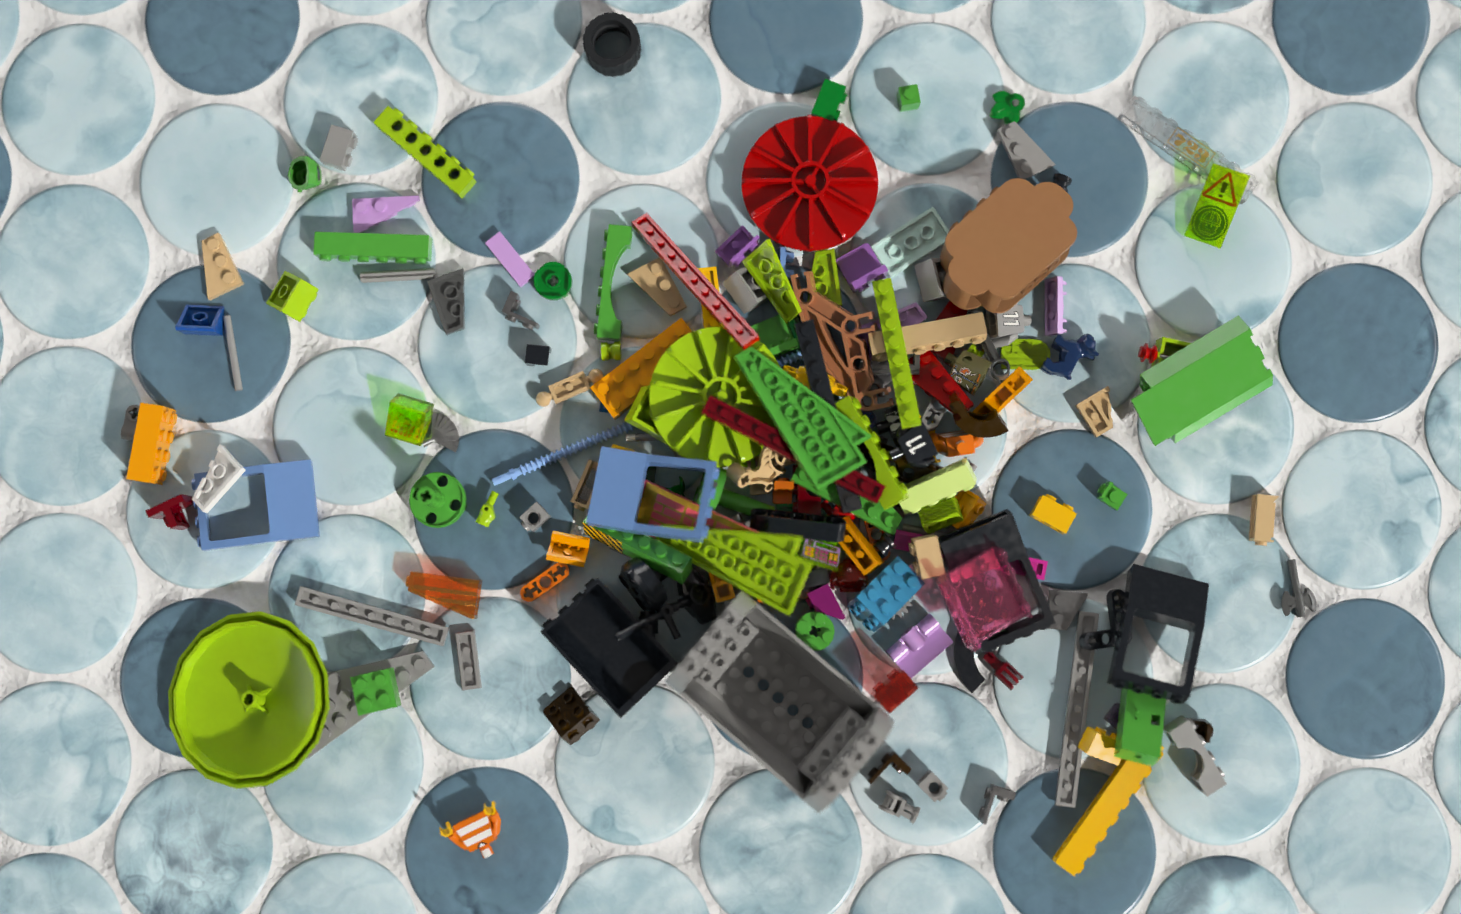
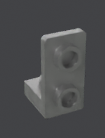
[501,291,540,330]
[978,784,1016,825]

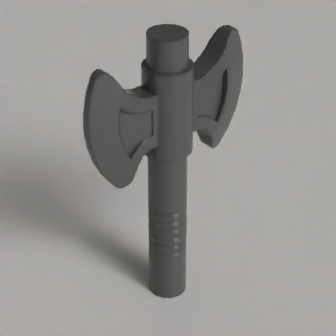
[1281,559,1316,618]

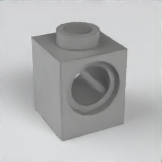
[519,502,551,532]
[916,769,948,802]

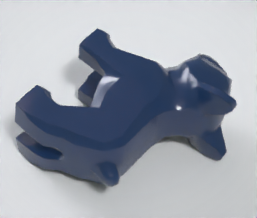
[1040,334,1099,380]

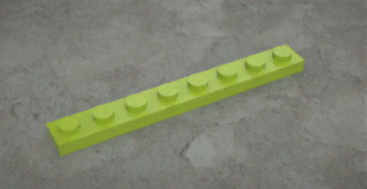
[872,278,921,429]

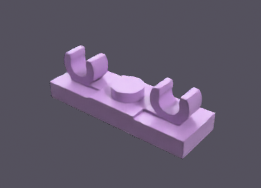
[1045,276,1067,336]

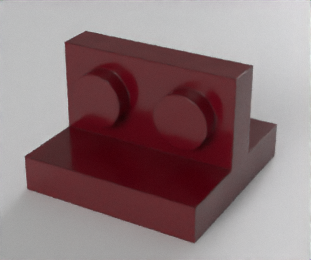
[145,494,194,530]

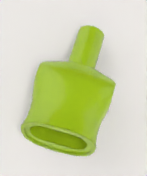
[475,491,499,527]

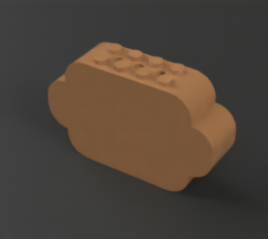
[940,178,1077,313]

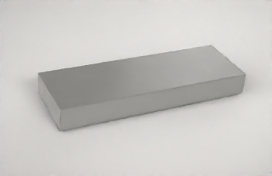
[455,630,482,691]

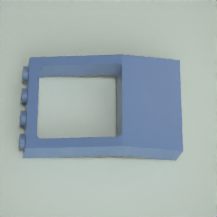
[586,446,720,543]
[192,459,320,551]

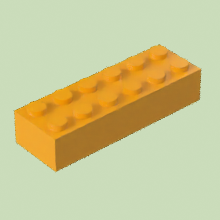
[590,317,692,420]

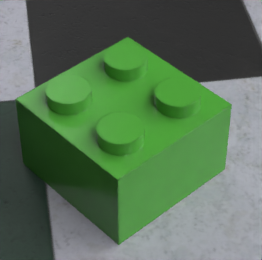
[350,667,401,716]

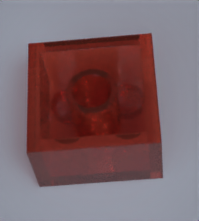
[871,668,919,714]

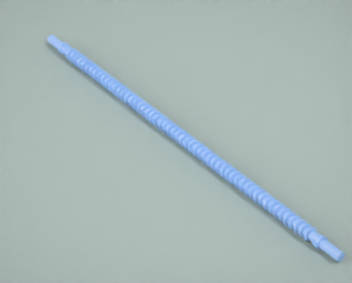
[492,350,802,486]

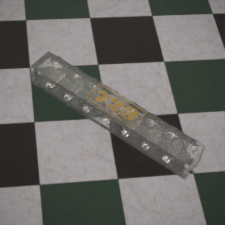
[1117,95,1259,205]

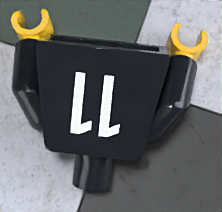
[888,415,941,468]

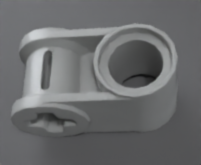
[121,405,140,441]

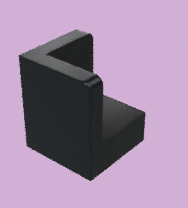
[525,344,552,366]

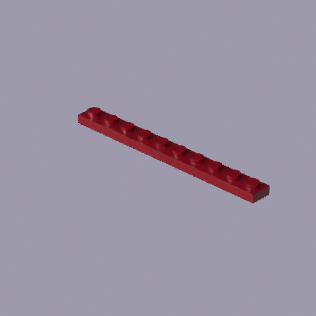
[701,395,885,504]

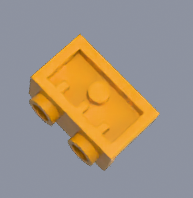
[951,490,986,529]

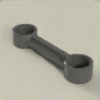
[966,310,1010,380]

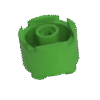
[795,612,834,651]

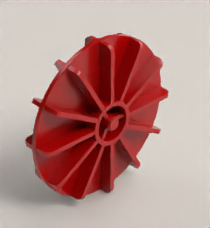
[741,115,878,252]

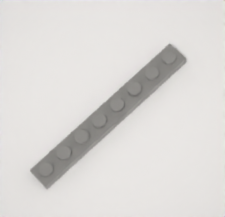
[295,586,449,646]

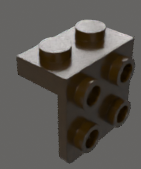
[543,687,600,745]

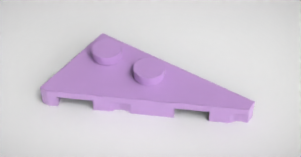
[352,196,420,233]

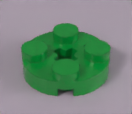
[534,262,572,301]

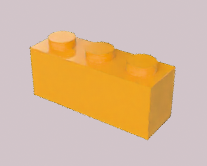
[838,517,884,575]

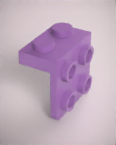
[715,225,760,268]
[836,243,888,293]

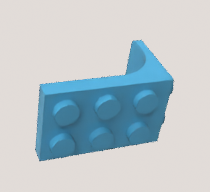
[847,556,925,632]

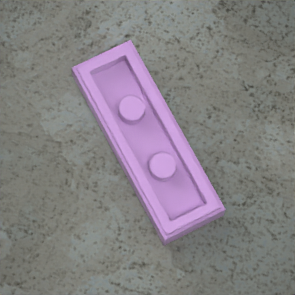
[485,231,535,287]

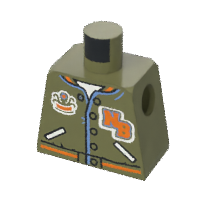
[944,350,991,395]

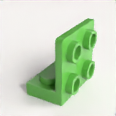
[751,314,799,357]

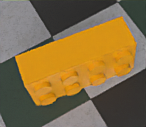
[126,402,177,485]

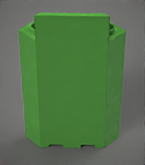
[1131,315,1273,446]

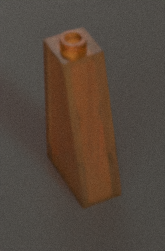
[406,572,482,619]

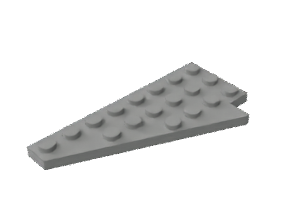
[306,651,435,759]

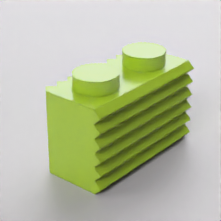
[918,496,964,534]

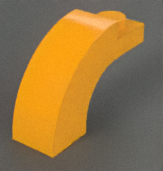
[972,366,1033,414]

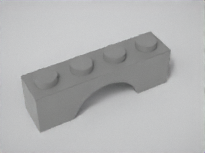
[1163,715,1227,797]

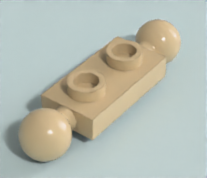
[536,369,604,407]

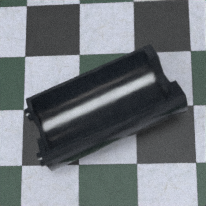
[540,578,678,718]

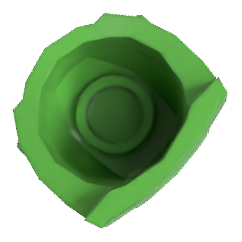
[288,156,322,193]

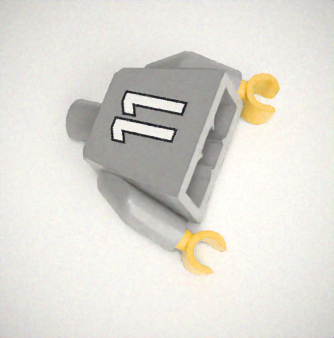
[981,304,1032,351]

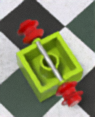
[1138,337,1191,367]

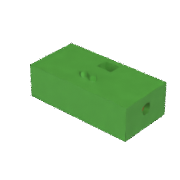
[1114,688,1166,766]

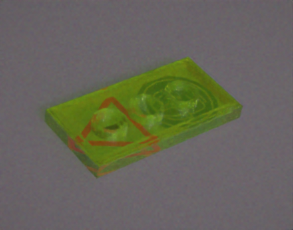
[1184,163,1250,249]

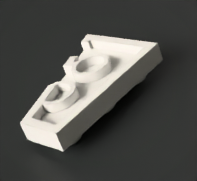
[192,444,246,513]

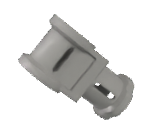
[878,790,920,824]

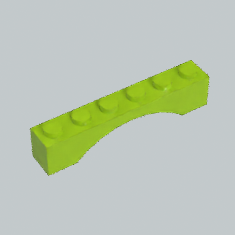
[835,396,909,510]

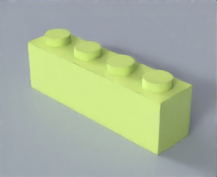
[899,458,976,514]

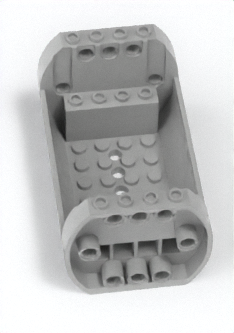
[665,590,895,813]

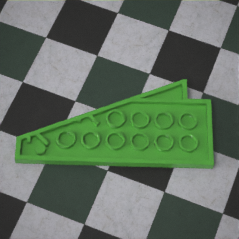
[734,347,871,492]

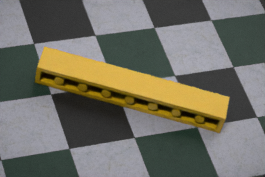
[1052,746,1164,876]

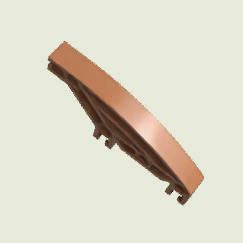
[790,271,894,411]

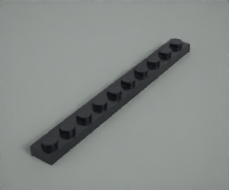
[794,319,863,514]

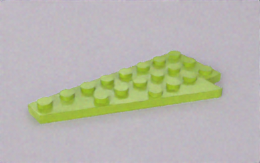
[655,524,813,616]

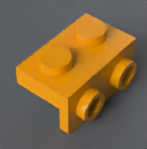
[546,531,590,567]

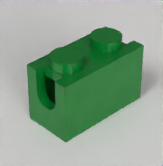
[811,79,848,121]

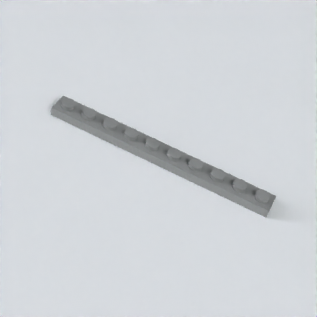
[1054,611,1099,808]

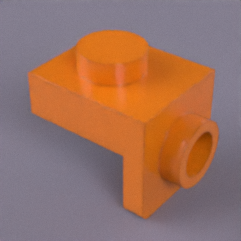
[772,478,794,504]

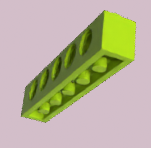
[373,106,476,199]

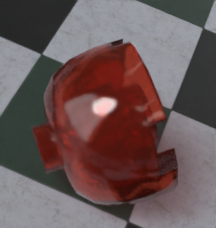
[830,559,868,592]

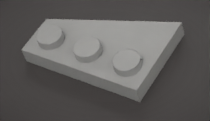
[996,121,1056,180]

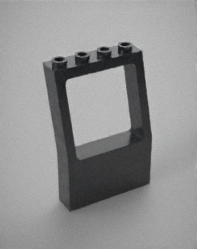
[938,509,1056,653]
[1107,564,1209,704]

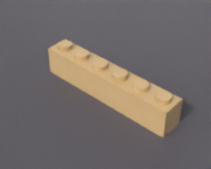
[868,312,987,362]

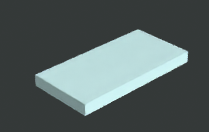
[871,207,949,278]

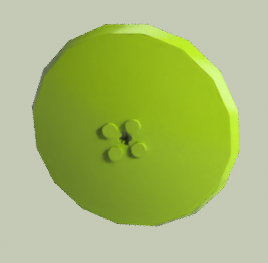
[168,611,330,789]

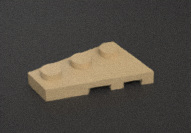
[201,233,244,300]

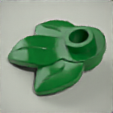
[989,91,1025,125]

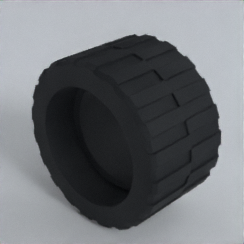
[583,12,641,77]

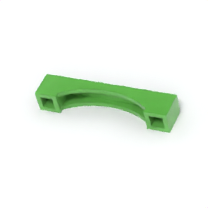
[594,224,633,342]

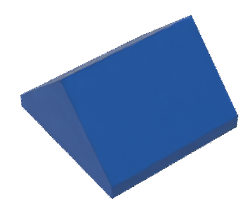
[175,305,224,336]

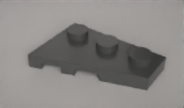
[427,268,465,335]

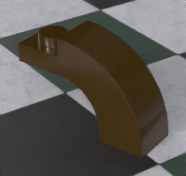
[949,392,1009,438]

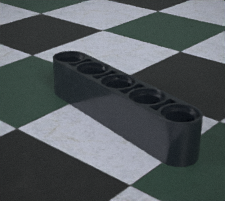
[750,508,846,542]

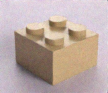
[908,533,945,580]

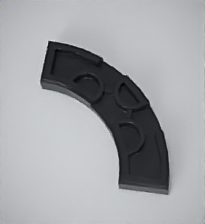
[954,617,985,693]

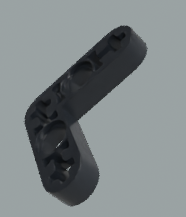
[1079,589,1132,650]

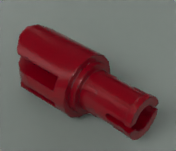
[982,652,1024,691]

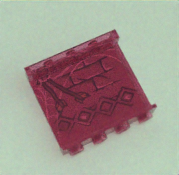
[935,546,1033,651]

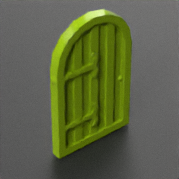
[1000,339,1051,370]

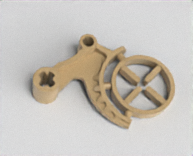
[726,429,794,492]

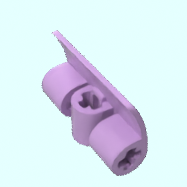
[886,613,953,679]

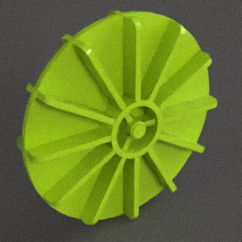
[649,327,780,467]

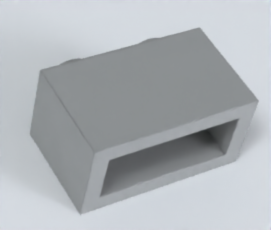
[320,125,358,171]

